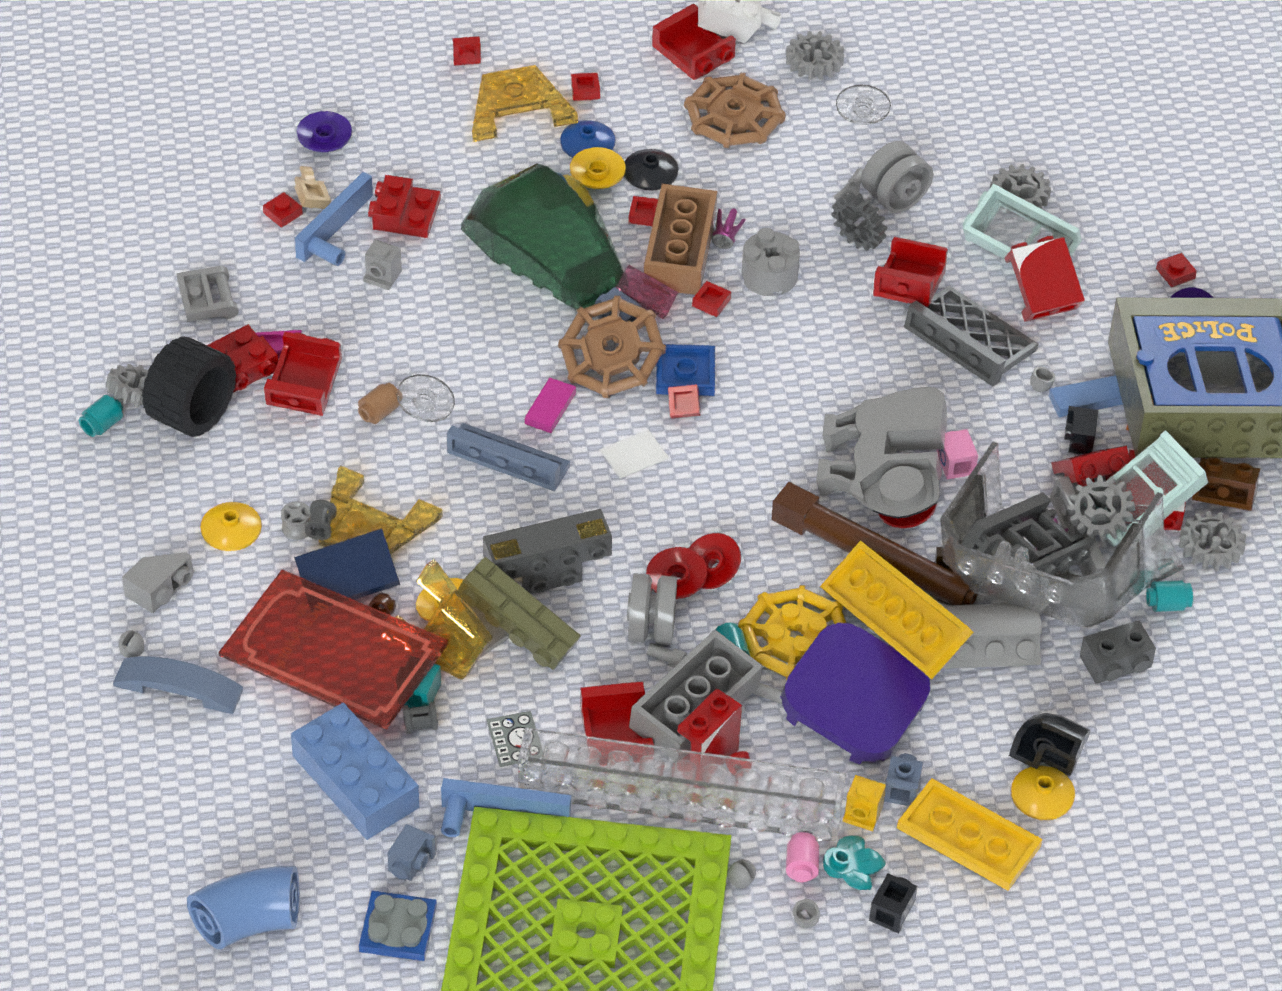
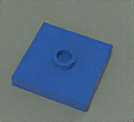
[656,344,715,396]

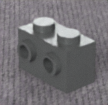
[1080,620,1156,684]

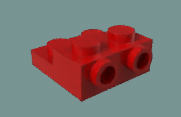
[368,175,441,238]
[207,324,278,393]
[1051,445,1130,487]

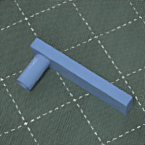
[295,172,373,266]
[1049,367,1151,417]
[441,778,571,837]

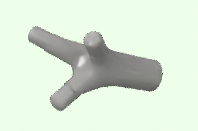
[834,168,863,200]

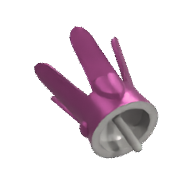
[712,208,746,249]

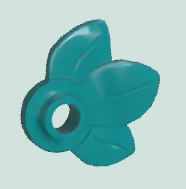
[823,835,886,890]

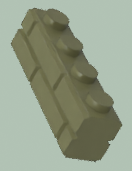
[457,557,581,670]

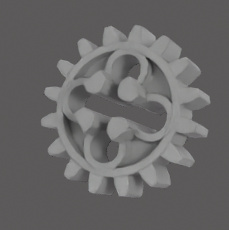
[786,31,845,80]
[106,364,149,408]
[1179,511,1246,571]

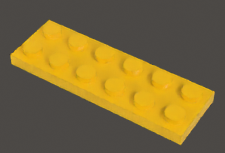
[820,540,974,680]

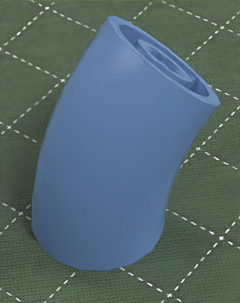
[187,865,300,950]

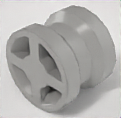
[281,501,311,540]

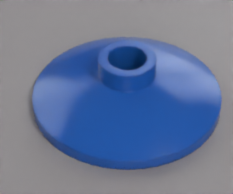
[560,120,615,158]

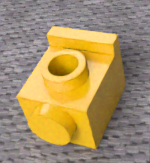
[842,775,886,831]

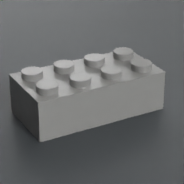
[629,630,763,765]

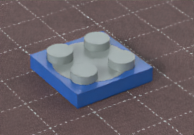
[359,891,437,961]

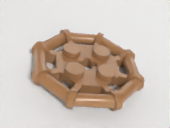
[684,72,786,148]
[558,295,666,398]

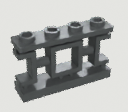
[962,492,1094,593]

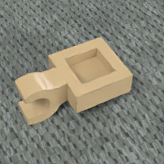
[294,166,331,209]

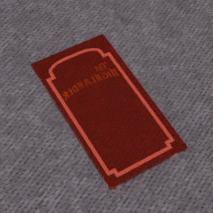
[218,570,449,730]

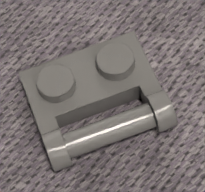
[176,266,239,322]

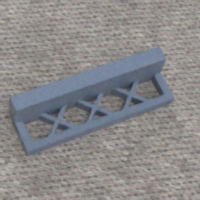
[446,423,570,491]

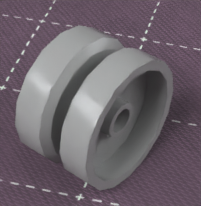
[861,141,934,213]
[627,573,677,645]

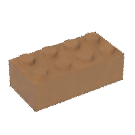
[643,184,718,295]

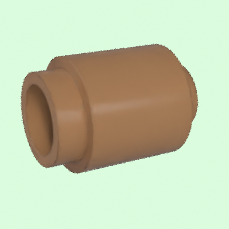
[358,383,402,424]

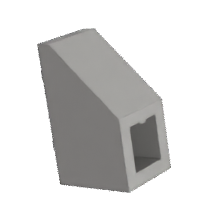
[122,553,193,613]

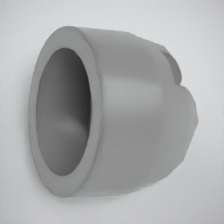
[1030,366,1055,392]
[119,630,144,658]
[727,859,756,888]
[793,899,820,928]

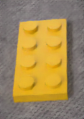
[897,778,1043,891]

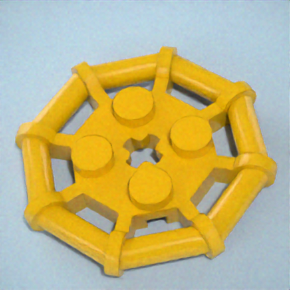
[738,585,846,680]

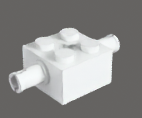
[698,0,781,44]

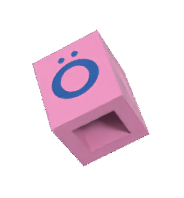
[937,429,978,480]

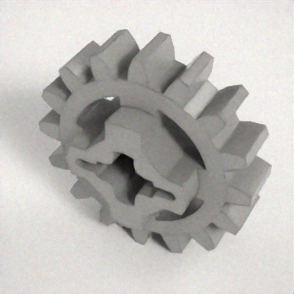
[990,164,1051,216]
[1068,475,1135,542]

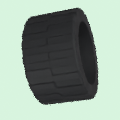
[142,336,236,437]

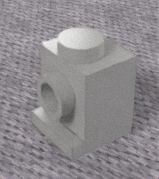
[363,239,402,290]

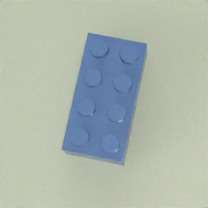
[291,702,420,840]

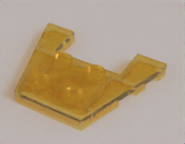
[472,65,578,142]
[319,465,443,554]
[381,558,493,680]

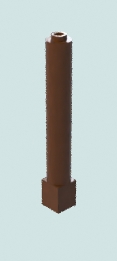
[771,482,978,605]

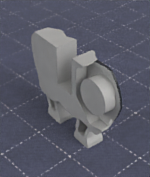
[816,387,947,519]

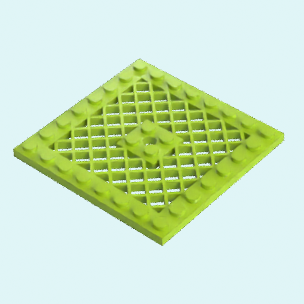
[441,806,732,991]

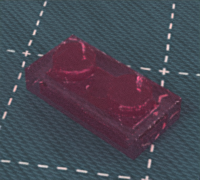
[616,264,678,319]

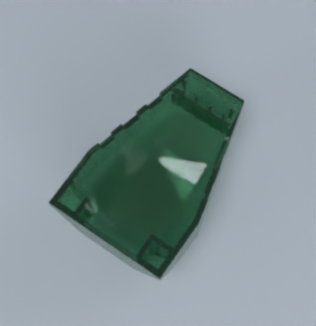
[461,163,628,310]

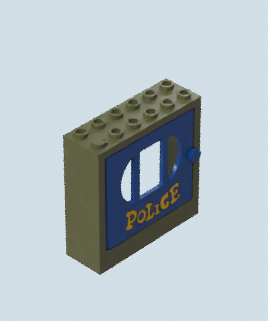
[1108,297,1282,458]

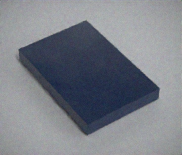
[294,528,401,614]

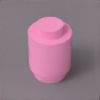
[786,832,819,882]

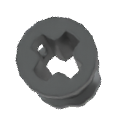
[305,500,337,540]
[402,701,438,734]

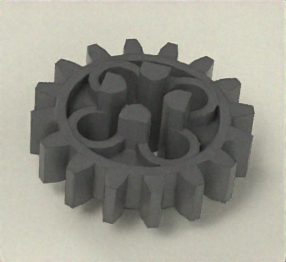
[831,192,888,251]

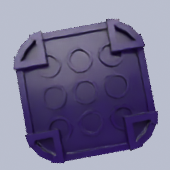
[780,623,930,765]

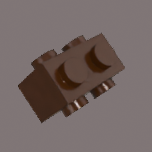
[1192,457,1261,511]

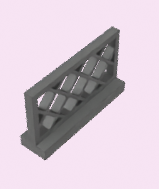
[904,285,1039,386]

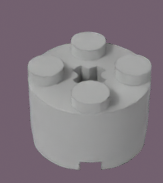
[741,228,800,296]

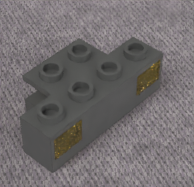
[483,509,612,594]

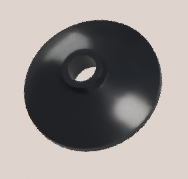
[624,149,678,190]

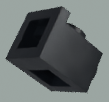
[1064,406,1098,454]
[869,873,918,934]

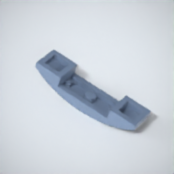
[113,656,243,714]

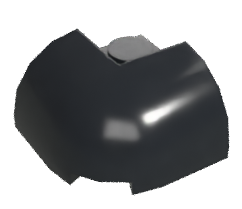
[1008,713,1090,776]

